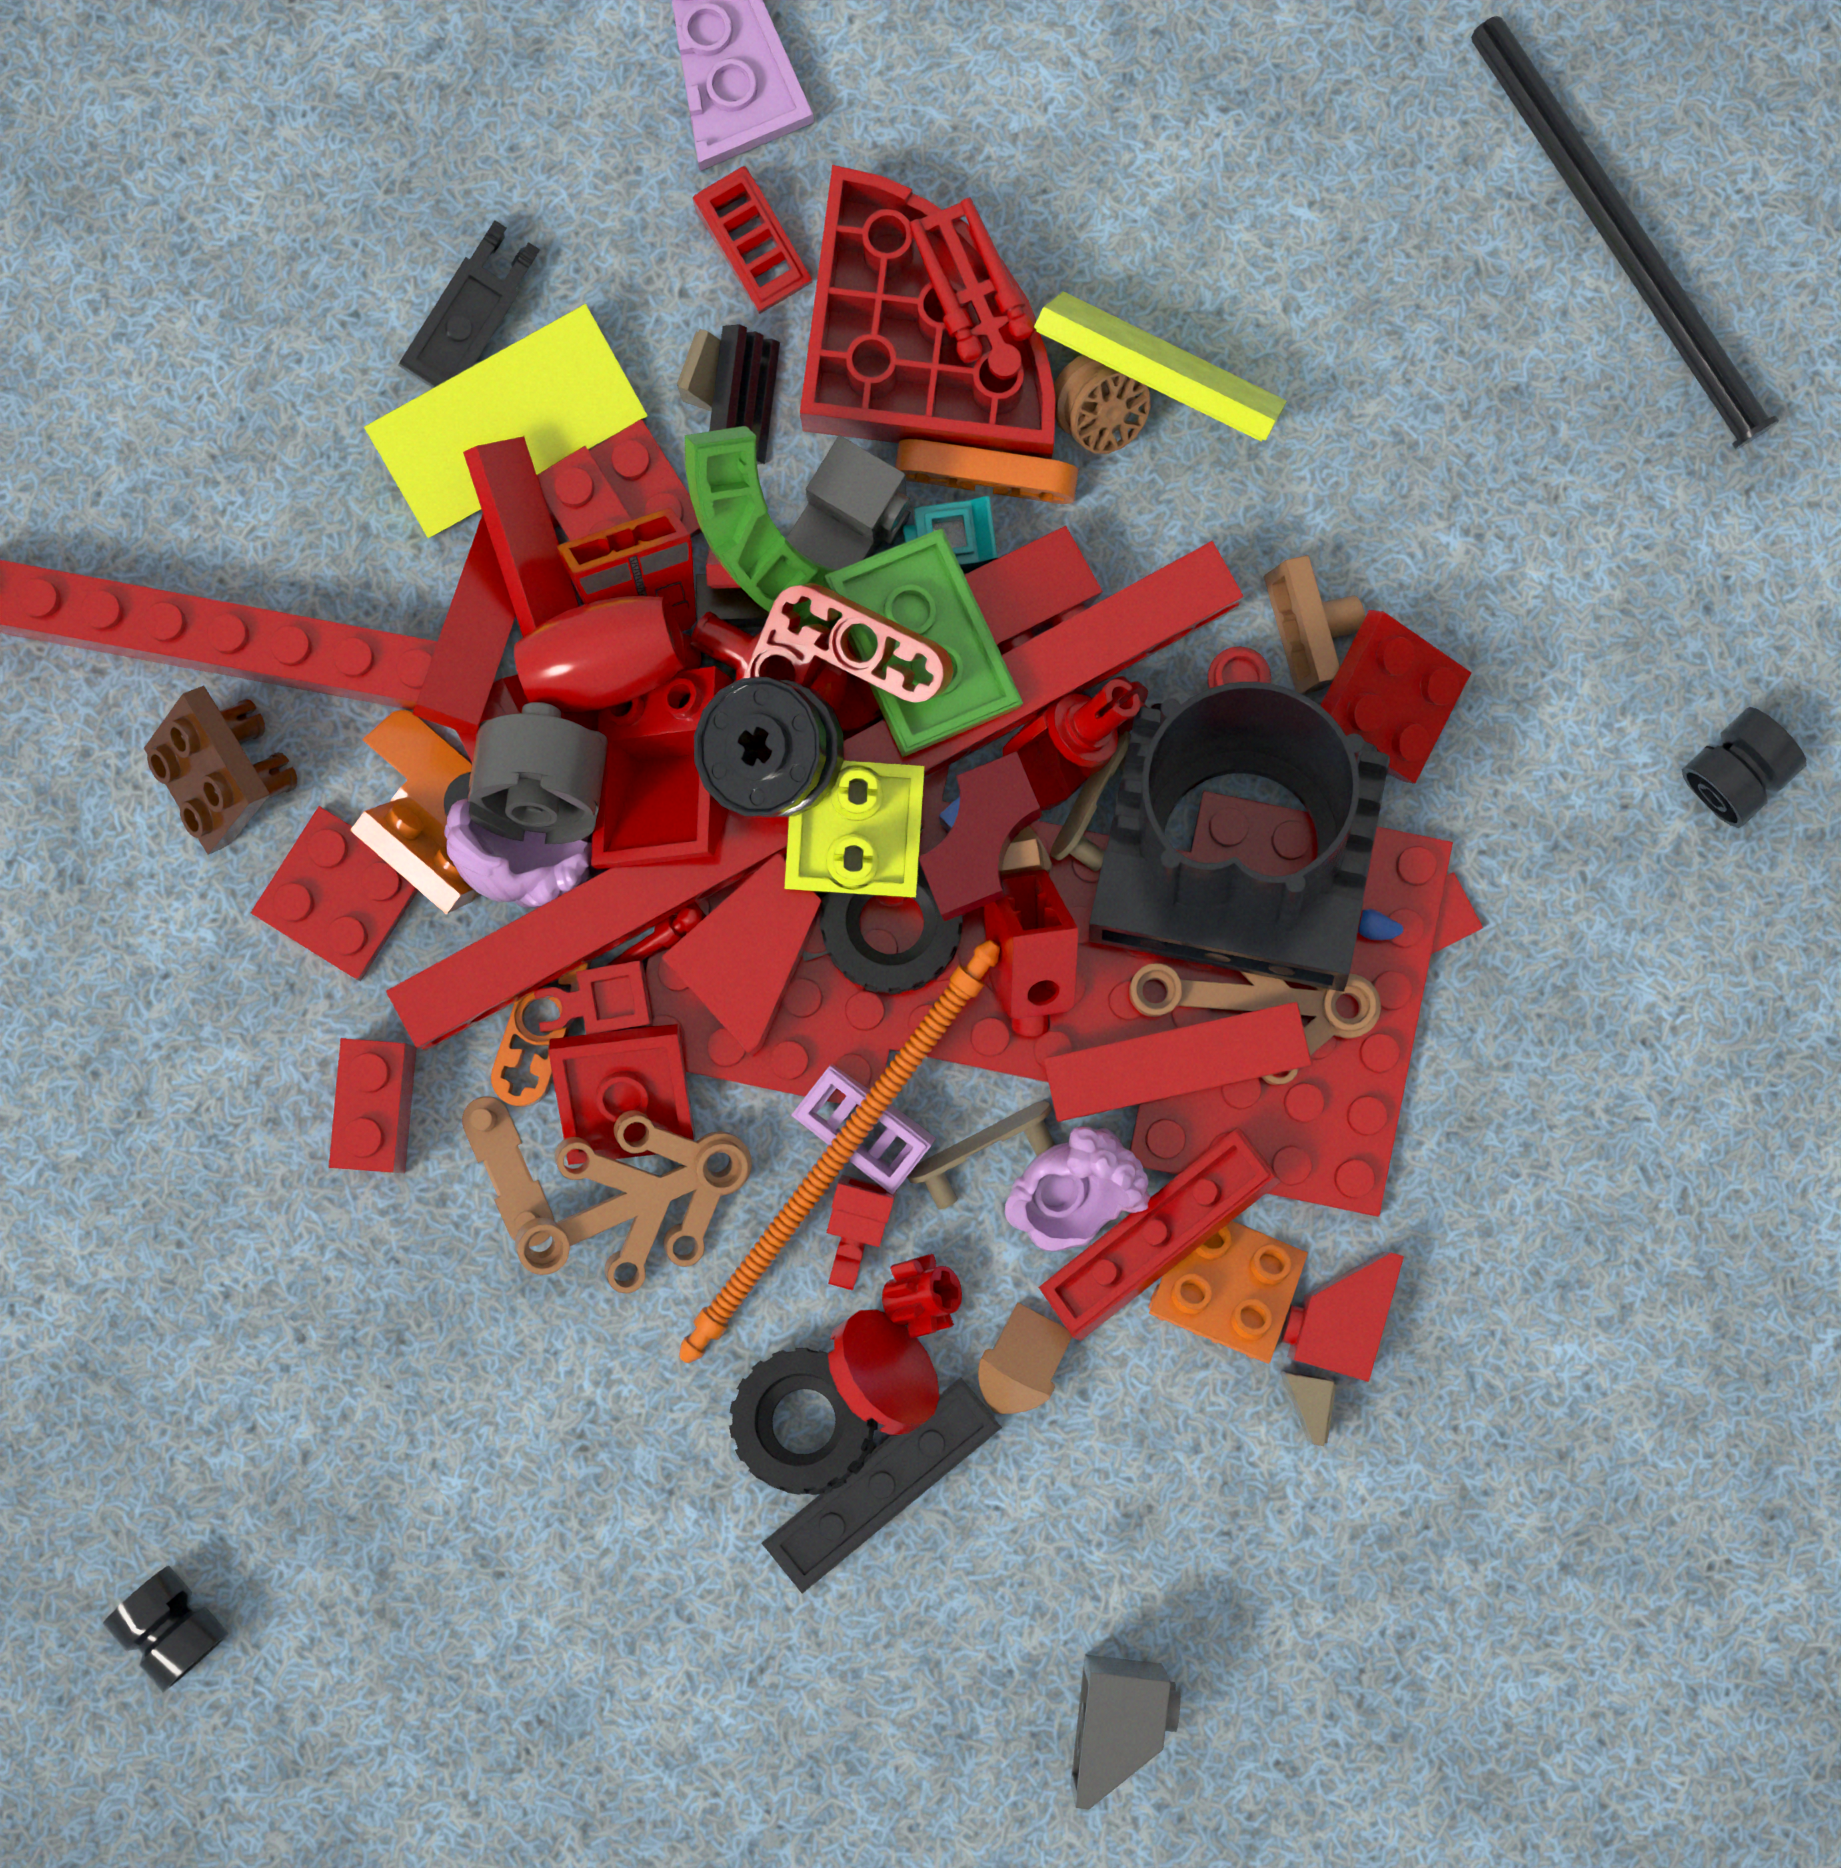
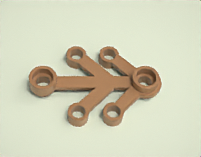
[1129,964,1381,1085]
[515,1110,752,1294]

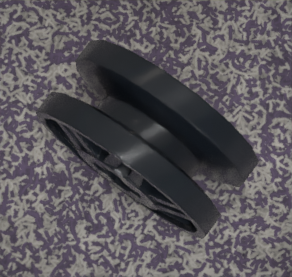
[694,677,844,817]

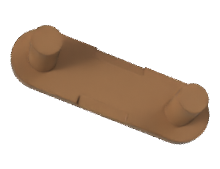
[462,1097,554,1247]

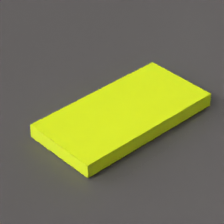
[1034,291,1287,442]
[364,304,648,539]

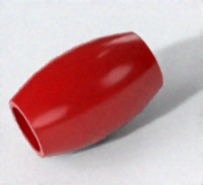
[514,596,687,713]

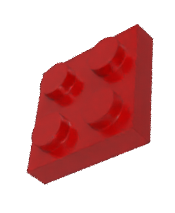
[1320,610,1472,784]
[250,806,419,981]
[548,1024,696,1165]

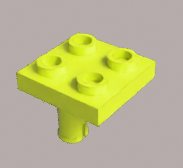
[785,761,925,898]

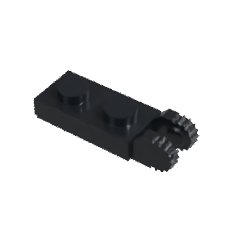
[398,220,540,388]

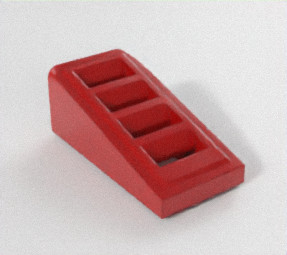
[692,166,813,314]

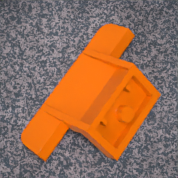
[350,710,479,914]

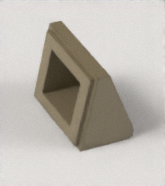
[677,329,721,412]
[1280,1371,1336,1446]

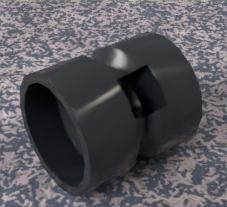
[1682,707,1807,828]
[103,1565,229,1692]

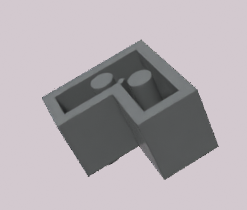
[786,435,911,570]

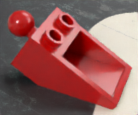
[591,633,735,869]

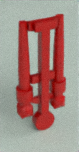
[909,197,1034,380]

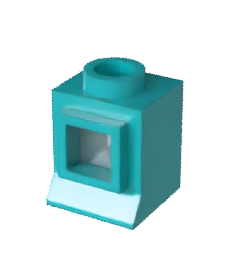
[903,496,998,574]

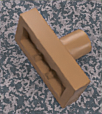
[1264,555,1365,695]

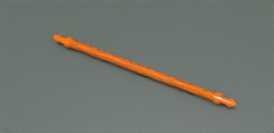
[679,939,1000,1364]

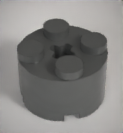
[467,703,608,844]

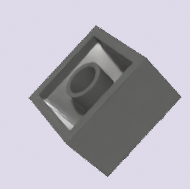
[1070,1654,1181,1810]

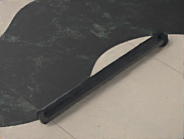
[1471,16,1779,450]

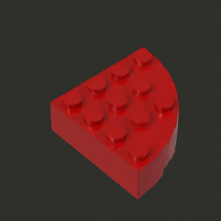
[800,165,1055,459]

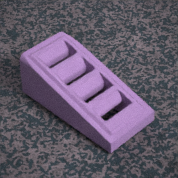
[791,1064,936,1195]

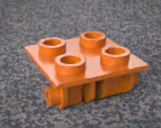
[1148,1221,1308,1364]

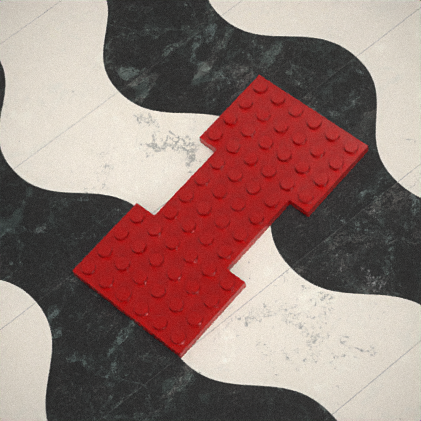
[633,724,1453,1217]

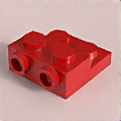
[537,418,702,541]

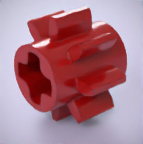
[882,1254,962,1338]

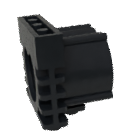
[1089,682,1390,992]

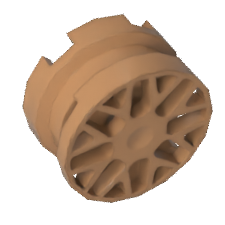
[1054,355,1151,454]

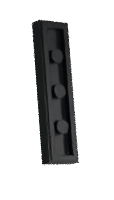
[761,1377,1002,1594]

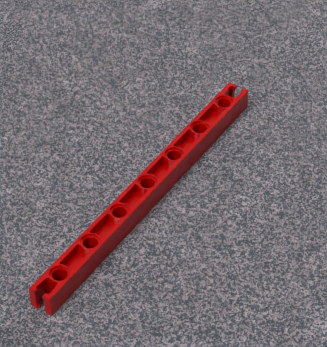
[386,541,1244,1051]

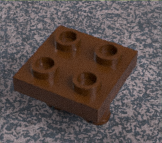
[144,685,297,855]

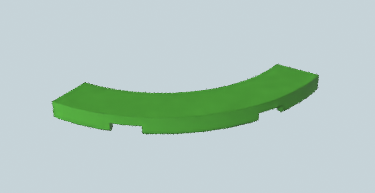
[685,426,839,636]

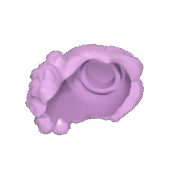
[444,798,592,908]
[1005,1126,1150,1252]

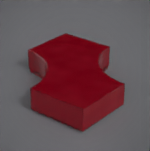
[918,751,1043,922]

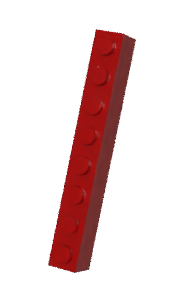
[0,560,438,711]

